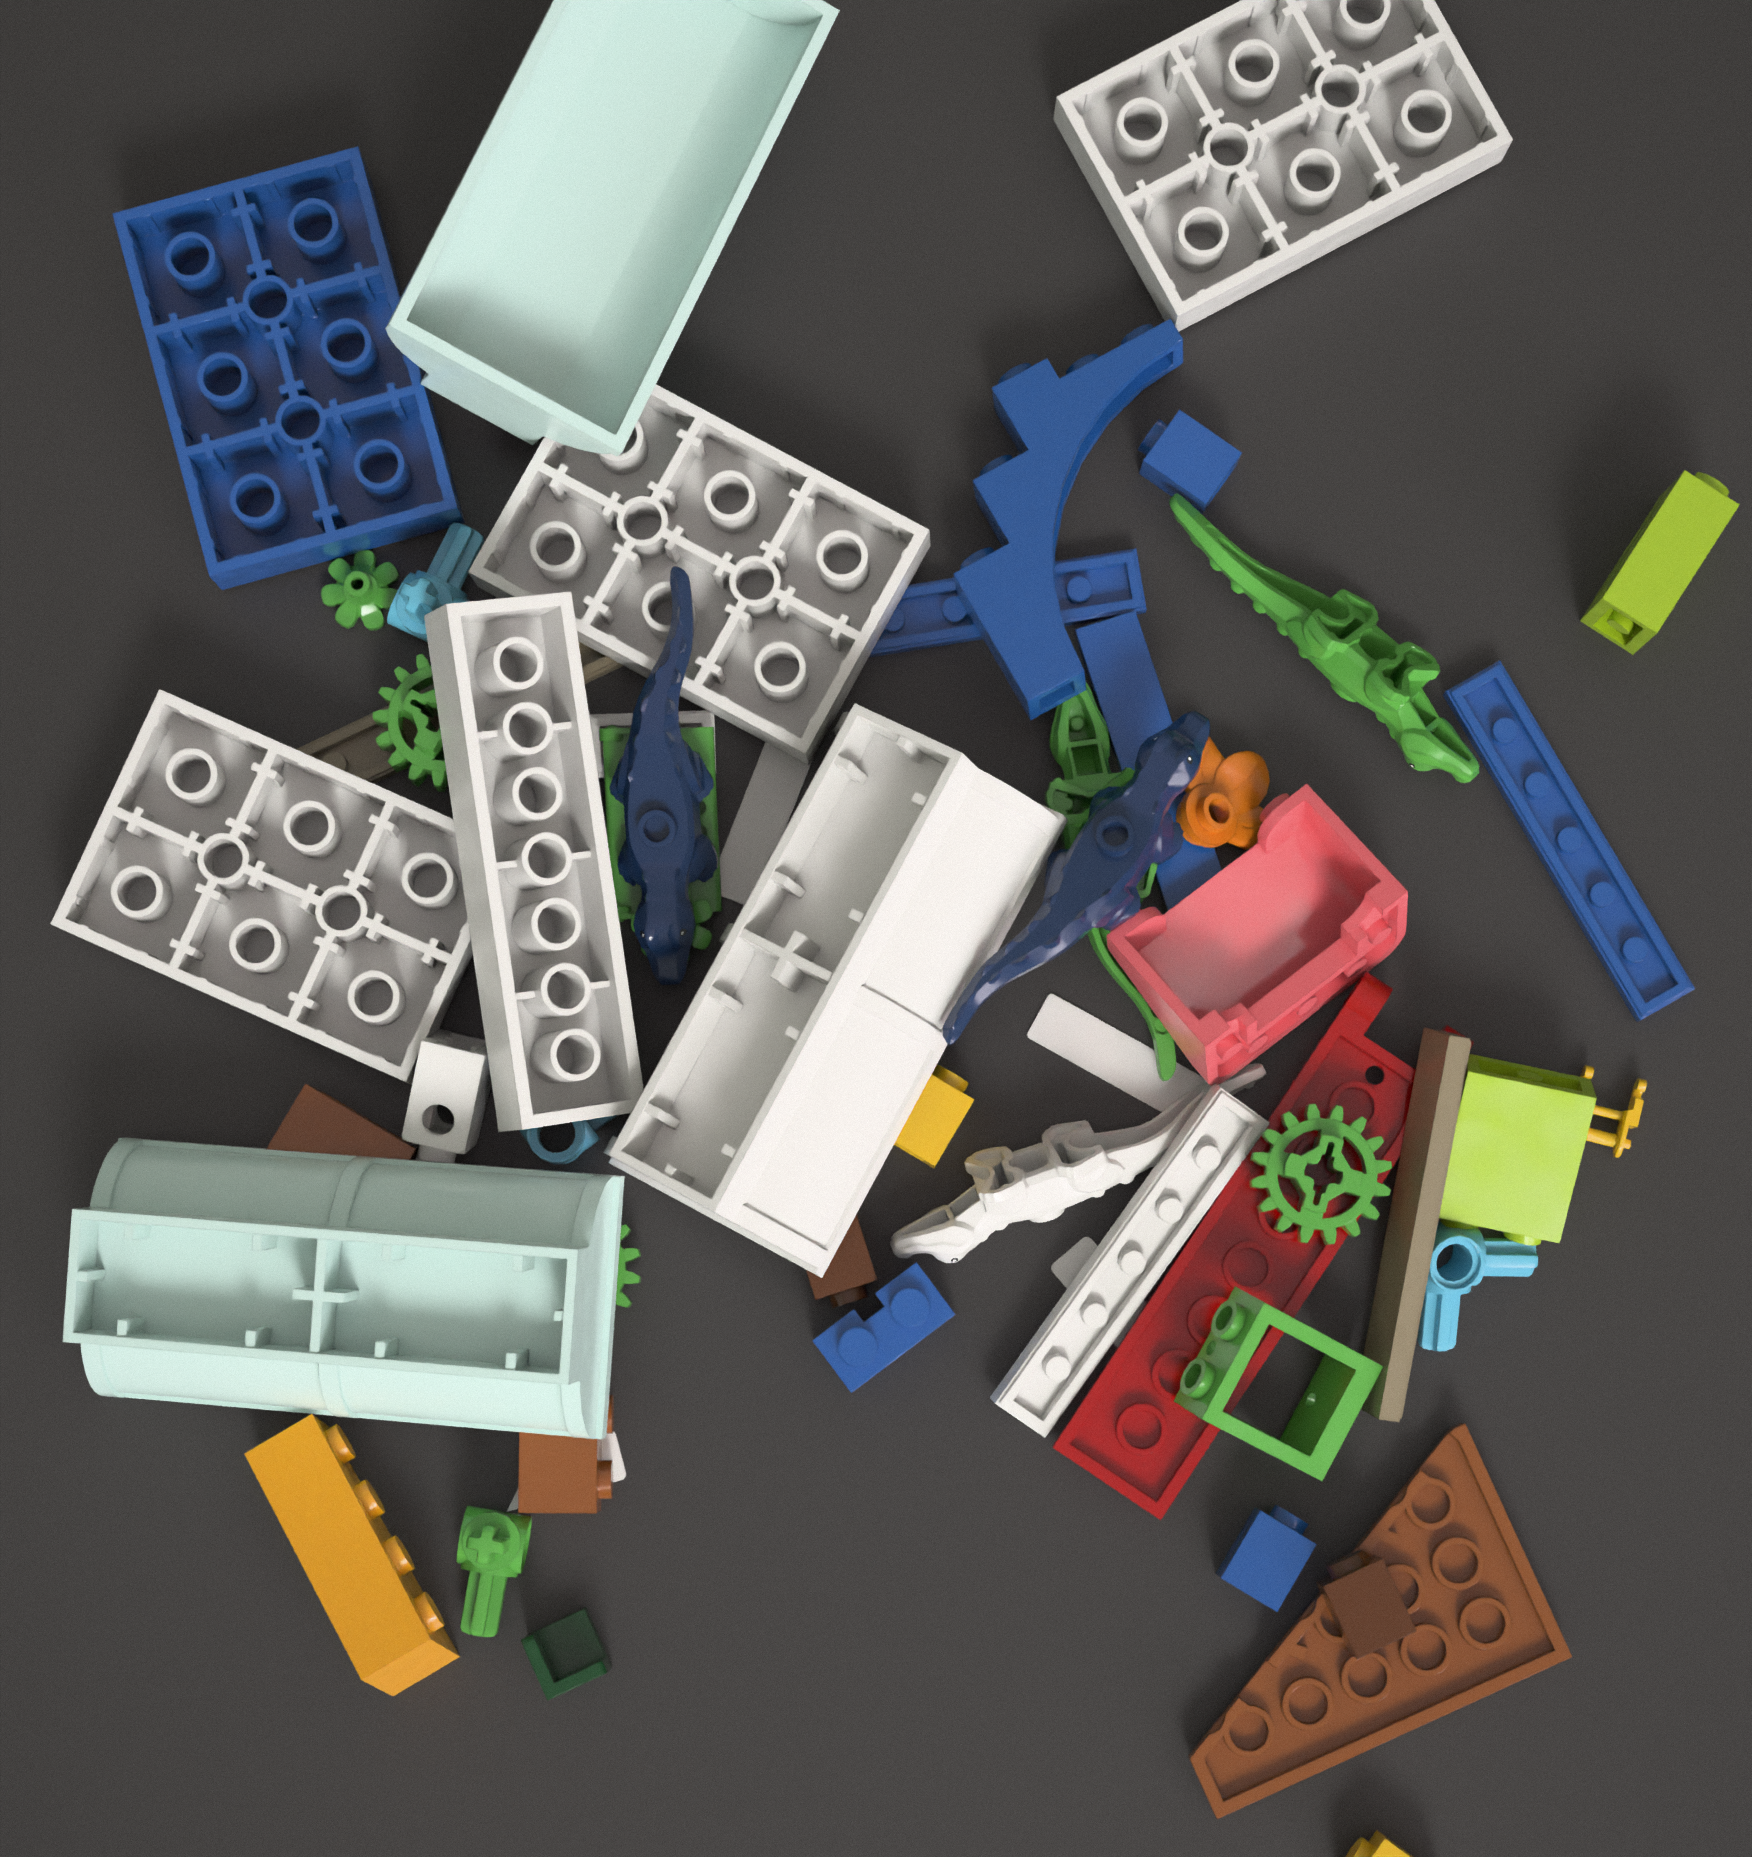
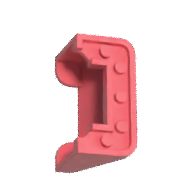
[1106,784,1408,1086]

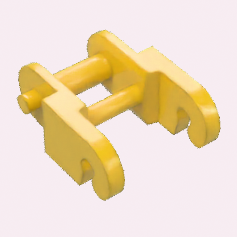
[1580,1065,1647,1158]

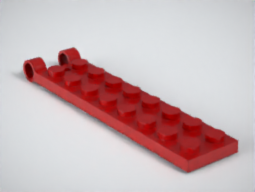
[1052,971,1474,1520]

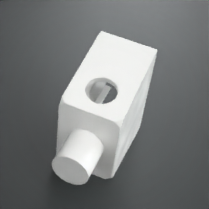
[402,1029,492,1163]

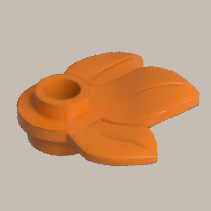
[1176,737,1270,850]

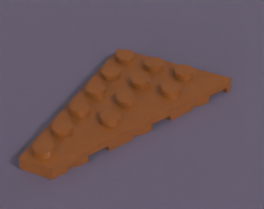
[1188,1423,1572,1819]

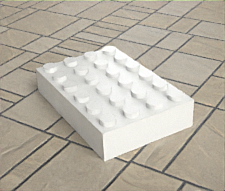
[1053,0,1513,332]
[468,384,931,765]
[51,689,473,1085]

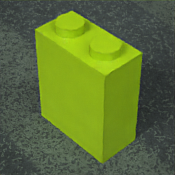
[1580,470,1740,655]
[1439,1054,1597,1246]

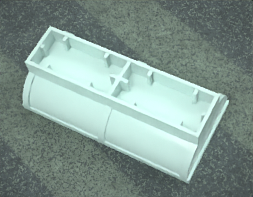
[385,0,840,456]
[63,1138,625,1439]

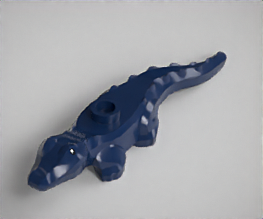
[610,566,718,985]
[942,710,1210,1045]

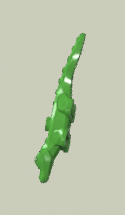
[1169,493,1479,783]
[1045,683,1176,1081]

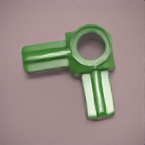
[457,1506,532,1637]

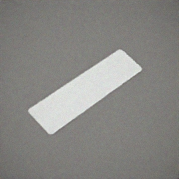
[720,742,814,905]
[1027,994,1205,1112]

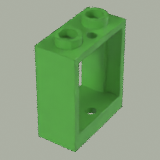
[1174,1286,1384,1481]

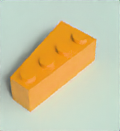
[244,1414,460,1696]

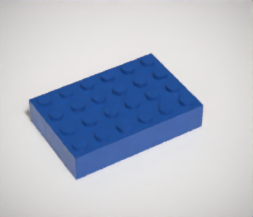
[112,146,465,590]

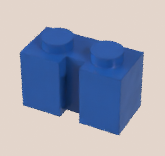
[812,1262,956,1393]

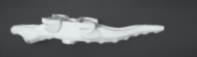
[890,1063,1266,1263]

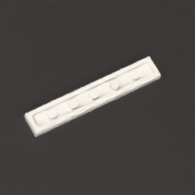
[990,1083,1269,1438]

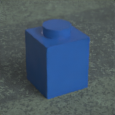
[1138,409,1242,514]
[1216,1504,1317,1612]

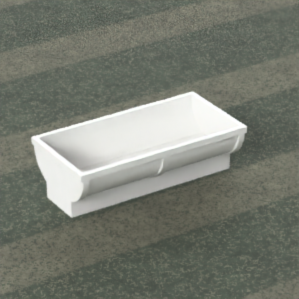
[603,703,1068,1278]

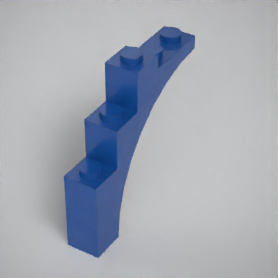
[953,319,1183,720]

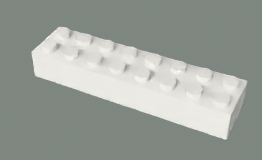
[424,592,644,1132]

